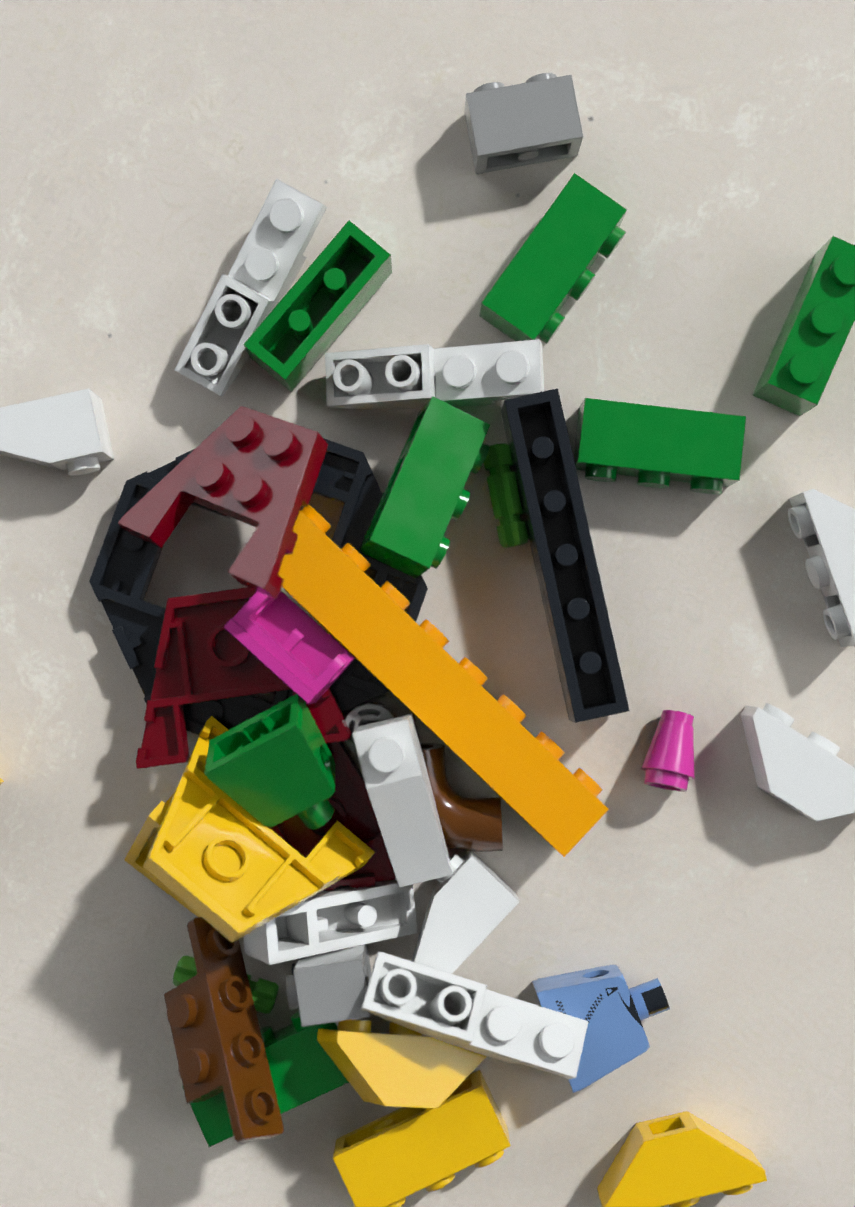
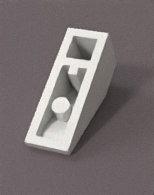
[0,389,114,475]
[353,713,453,888]
[412,851,519,974]
[243,880,417,965]

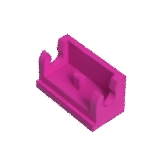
[224,590,355,704]

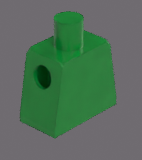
[204,694,335,830]

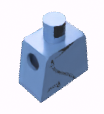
[532,965,670,1093]

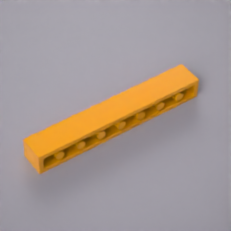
[278,505,609,857]

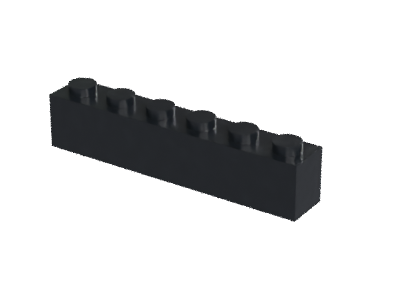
[501,388,630,723]

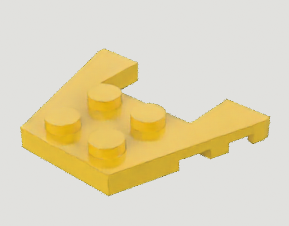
[143,716,375,943]

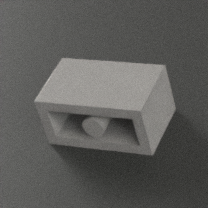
[465,73,583,174]
[286,944,372,1027]

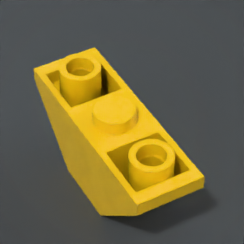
[317,1019,487,1109]
[597,1111,767,1207]

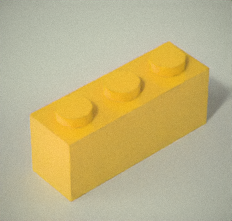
[333,1070,511,1207]

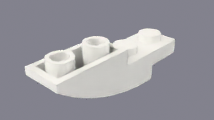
[174,178,327,396]
[325,339,544,409]
[361,951,589,1079]

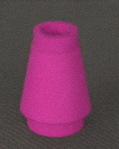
[641,710,694,792]

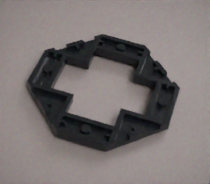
[89,438,428,735]

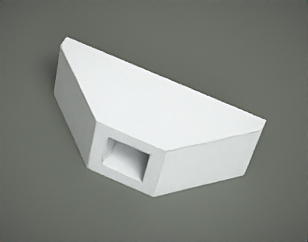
[788,489,855,647]
[740,703,855,821]

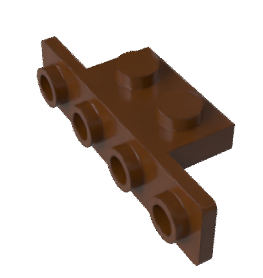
[164,917,284,1143]

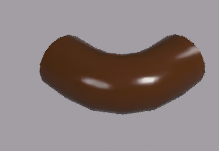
[420,743,503,852]

